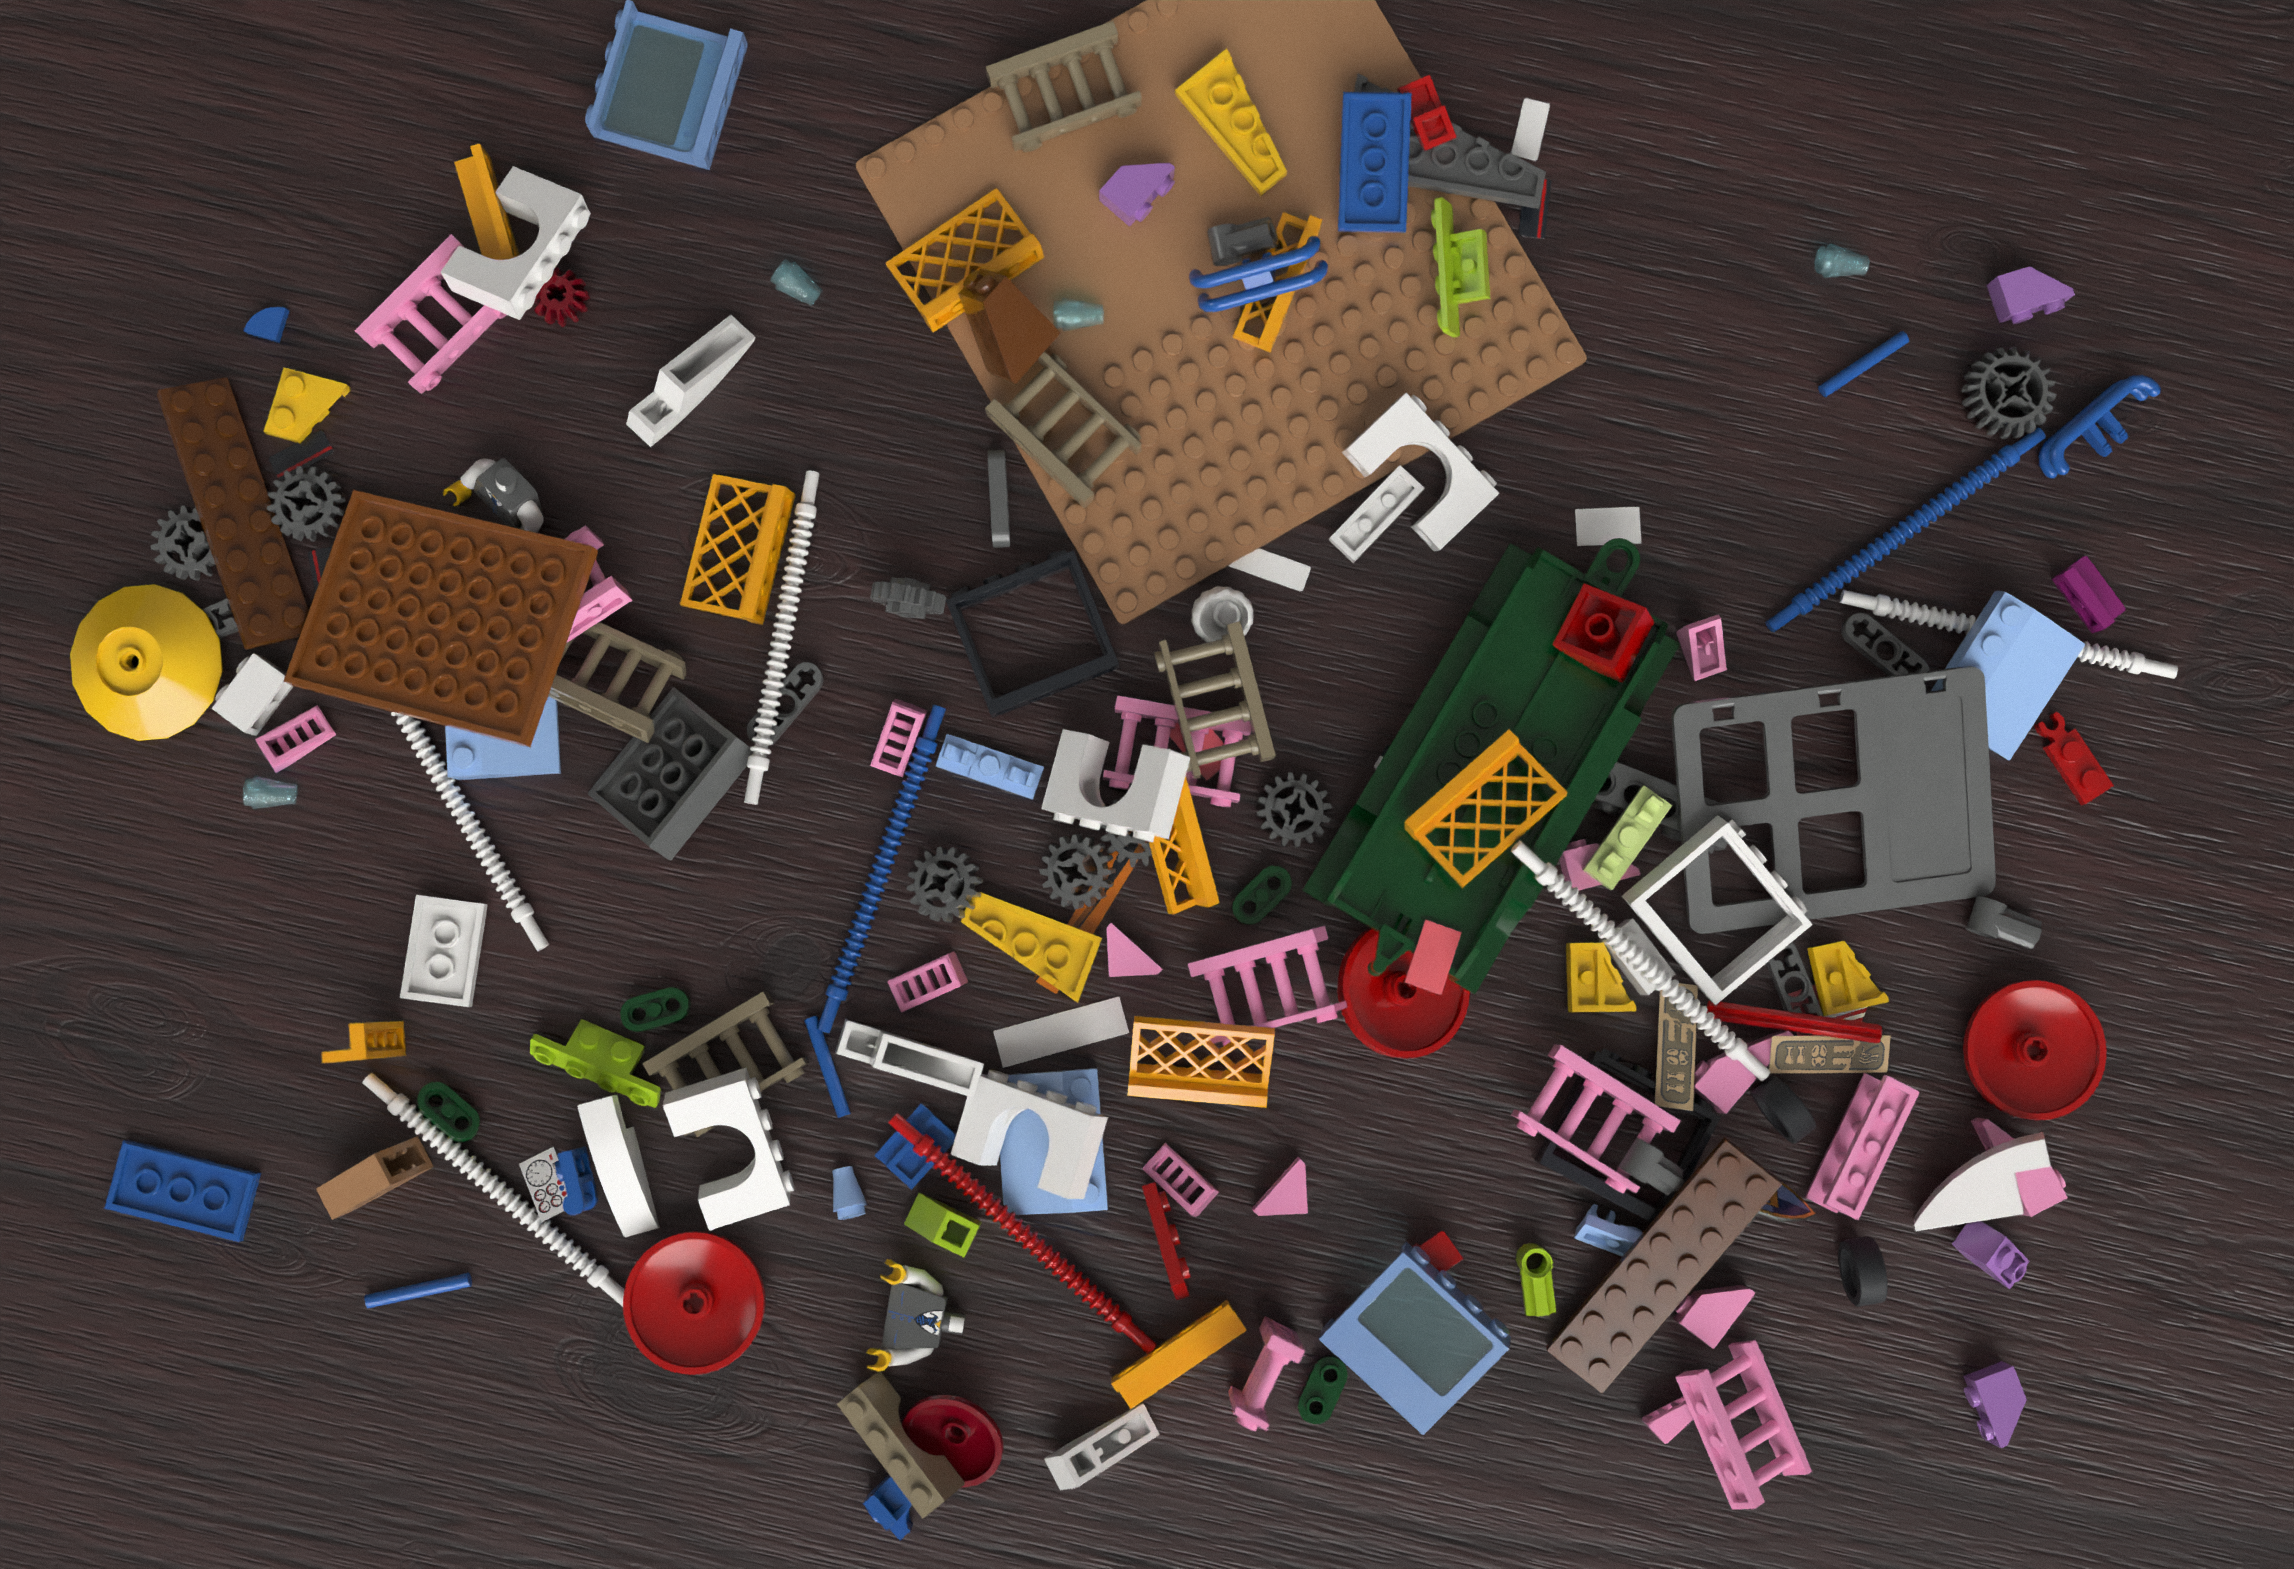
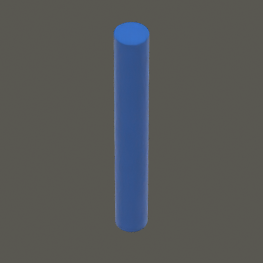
[1818,331,1909,397]
[804,1015,851,1118]
[364,1273,472,1308]

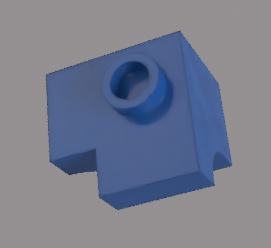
[863,1475,913,1540]

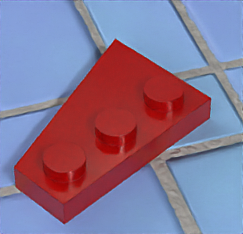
[1142,1182,1191,1300]

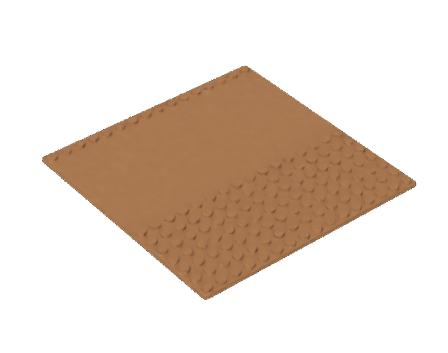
[856,0,1587,624]

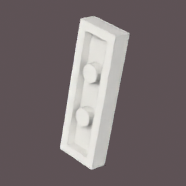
[1329,465,1424,563]

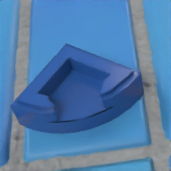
[244,307,290,343]

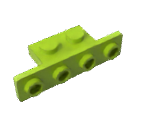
[1431,197,1490,338]
[530,1019,661,1108]

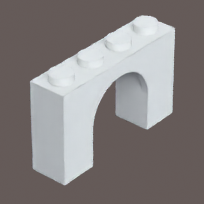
[441,166,591,320]
[1342,393,1499,551]
[1041,729,1190,842]
[663,1068,795,1230]
[951,1070,1108,1199]

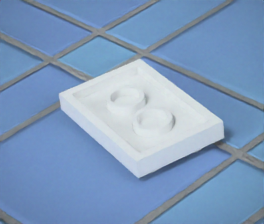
[400,895,488,1007]

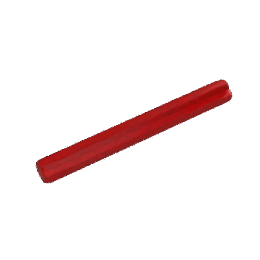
[1707,1001,1882,1043]

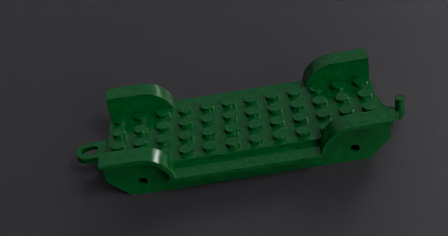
[1302,538,1680,994]

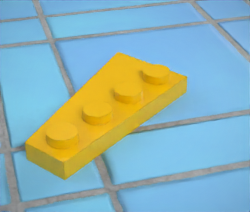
[1175,48,1287,196]
[961,892,1102,1003]

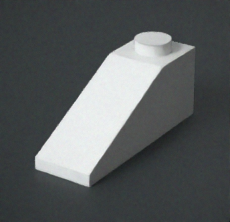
[1044,1403,1160,1490]

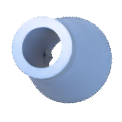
[832,1166,867,1220]

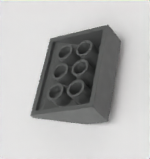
[587,687,753,861]

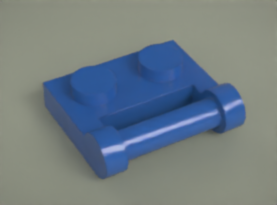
[555,1146,598,1215]

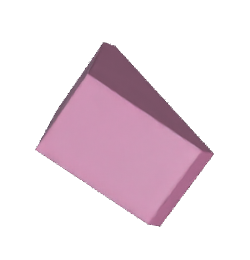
[1676,615,1727,681]
[1106,923,1162,977]
[1252,1157,1308,1216]

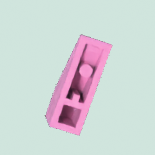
[1694,1030,1794,1114]
[1971,1118,2068,1217]

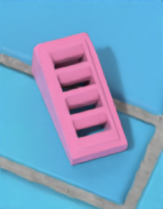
[870,699,927,777]
[255,705,336,773]
[887,951,968,1013]
[1142,1143,1219,1217]
[1641,1396,1693,1444]

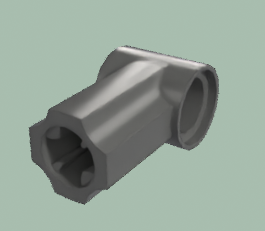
[1207,217,1278,266]
[1966,896,2042,949]
[1618,1137,1684,1195]

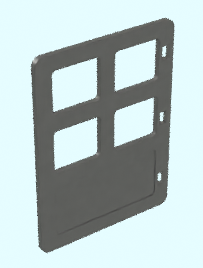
[1671,666,1996,934]

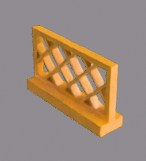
[885,188,1044,333]
[680,474,796,625]
[1404,729,1568,888]
[1127,1016,1275,1108]

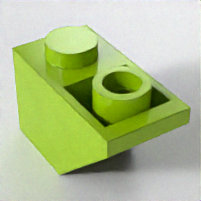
[904,1192,982,1257]

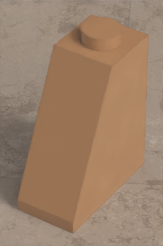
[316,1136,434,1220]

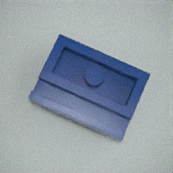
[874,1103,956,1190]

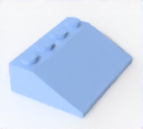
[1931,591,2085,761]
[445,697,561,780]
[1000,1068,1108,1215]

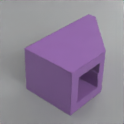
[1099,163,1175,227]
[1987,266,2075,324]
[1952,1221,2030,1289]
[1964,1362,2027,1448]

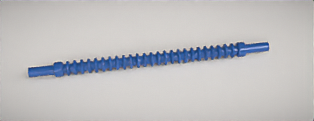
[1765,427,2046,633]
[817,705,946,1034]

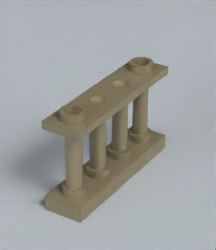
[986,21,1142,152]
[985,352,1141,509]
[1154,621,1276,779]
[548,622,687,743]
[642,991,810,1137]

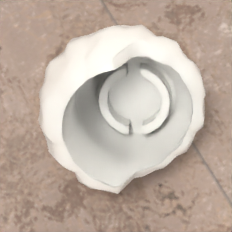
[1191,586,1254,642]

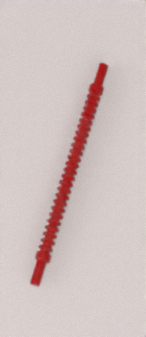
[888,1112,1157,1354]

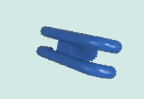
[1189,236,1328,312]
[2038,375,2161,479]

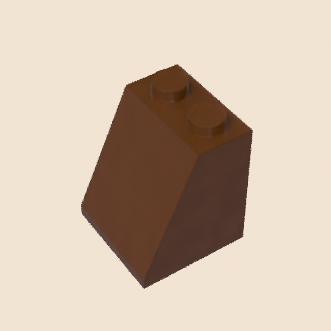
[958,268,1061,384]

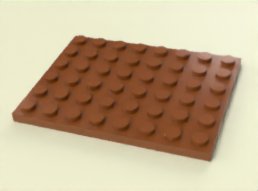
[284,490,598,748]

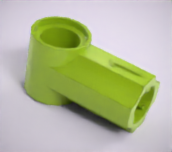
[1516,1243,1556,1317]

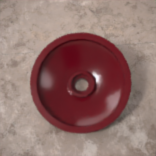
[902,1395,1004,1487]

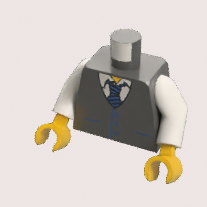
[443,458,544,533]
[867,1259,966,1371]

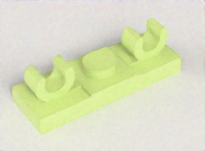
[1582,785,1672,890]

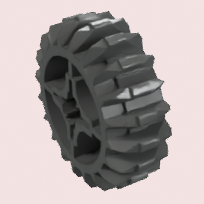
[1960,347,2057,439]

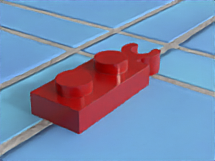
[2034,712,2114,805]

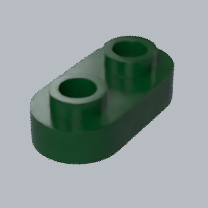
[1232,866,1292,925]
[620,987,691,1032]
[418,1082,480,1142]
[1297,1355,1348,1424]

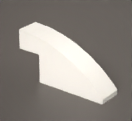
[626,315,756,447]
[835,1019,984,1097]
[577,1095,660,1237]
[1914,1132,2051,1231]

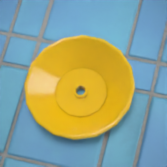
[70,584,223,741]

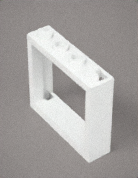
[1622,815,1812,1005]

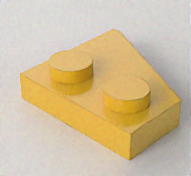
[264,367,350,443]
[1807,941,1889,1016]
[1566,943,1636,1012]

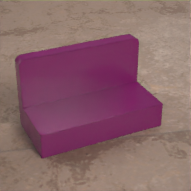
[2052,556,2125,634]

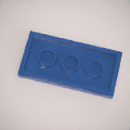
[1338,92,1412,233]
[104,1140,261,1242]

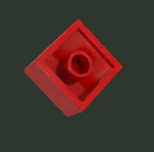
[1553,583,1654,683]

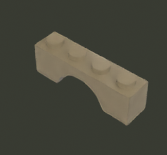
[837,1371,966,1519]

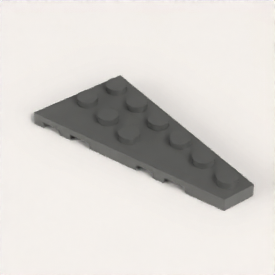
[1339,73,1546,209]

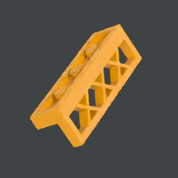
[454,144,519,260]
[1233,212,1322,353]
[1149,776,1220,915]
[322,1021,406,1063]
[1111,1300,1247,1409]

